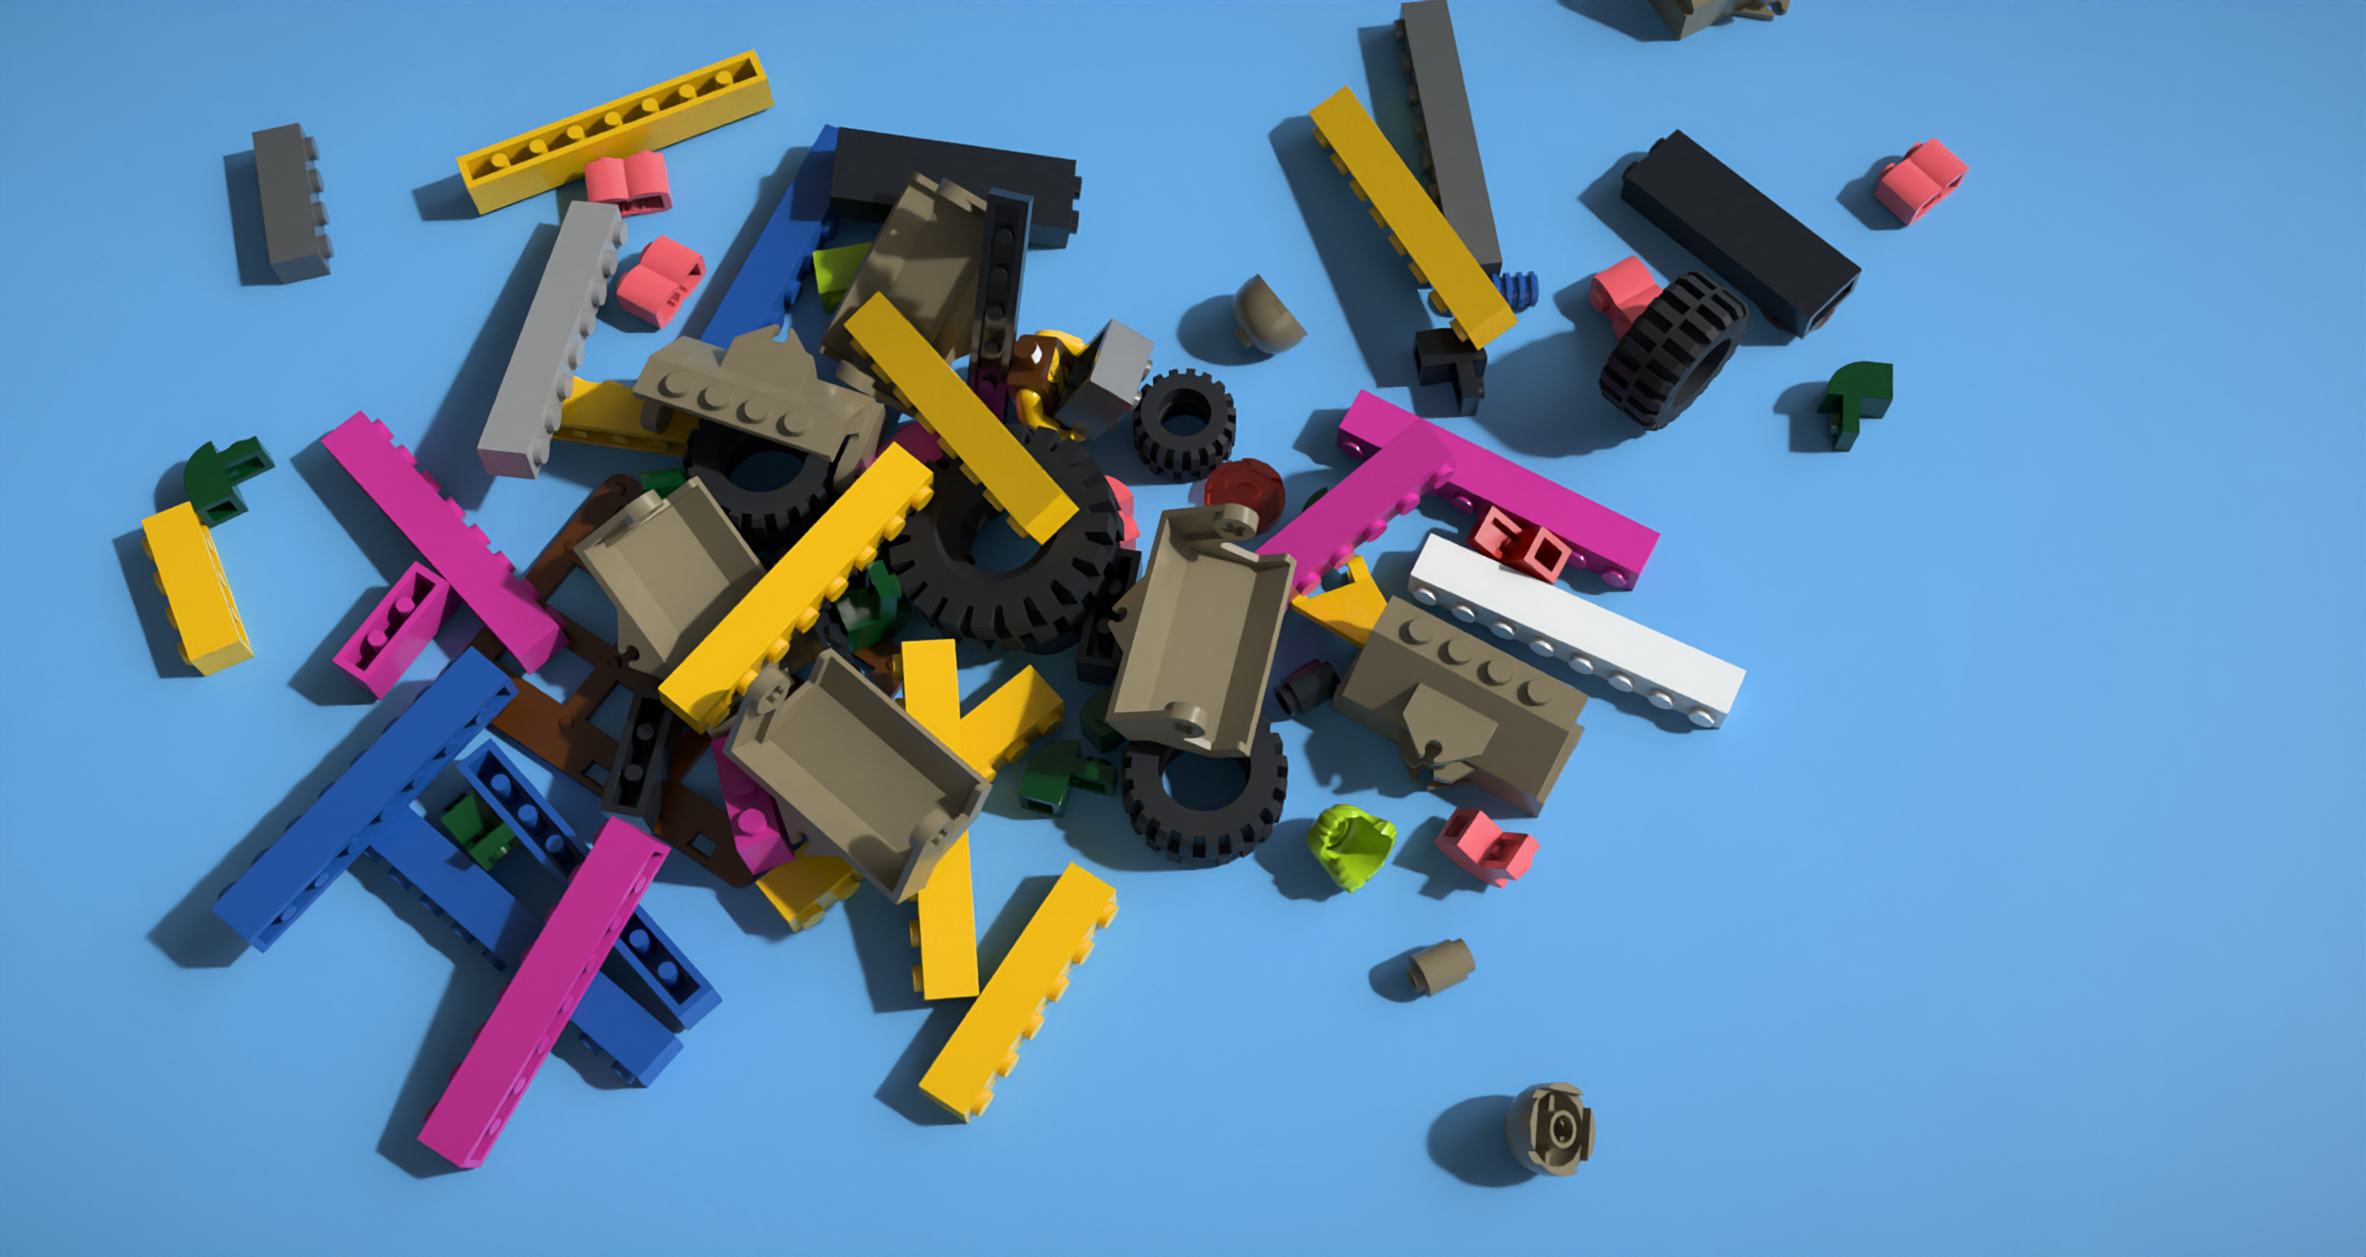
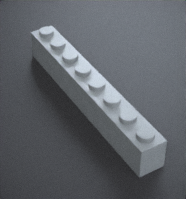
[476,200,628,480]

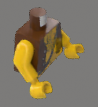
[1007,329,1088,442]

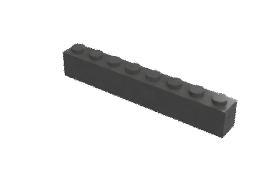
[1393,0,1503,277]

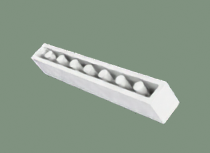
[1407,533,1746,729]

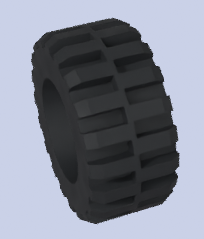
[1598,270,1752,431]
[682,418,844,554]
[1120,713,1288,867]

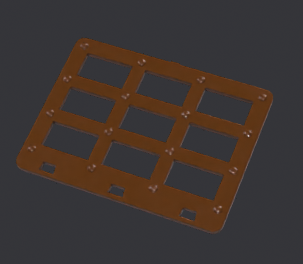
[461,474,902,888]

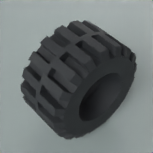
[1132,368,1236,483]

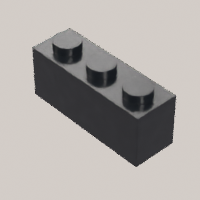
[1076,548,1143,686]
[600,687,686,834]

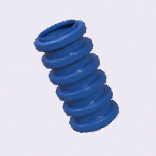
[1489,271,1539,308]

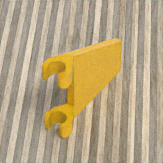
[1288,554,1387,650]

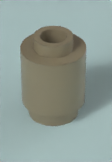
[1405,938,1476,998]

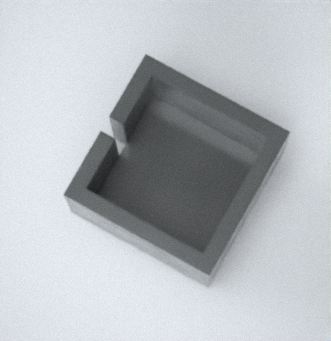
[1052,318,1154,442]

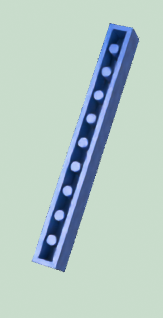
[363,806,685,1088]

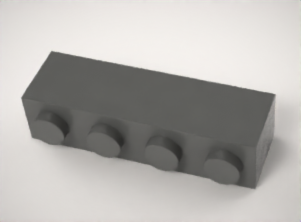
[252,122,334,285]

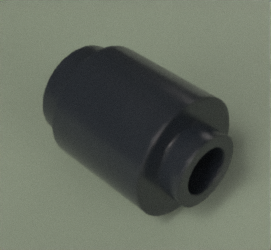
[1273,658,1340,717]

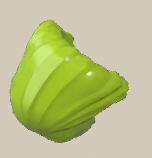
[1307,804,1397,894]

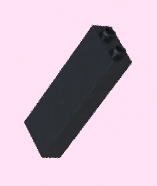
[829,127,1082,249]
[1620,129,1862,340]

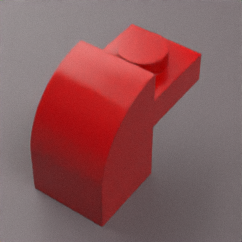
[1465,505,1572,585]

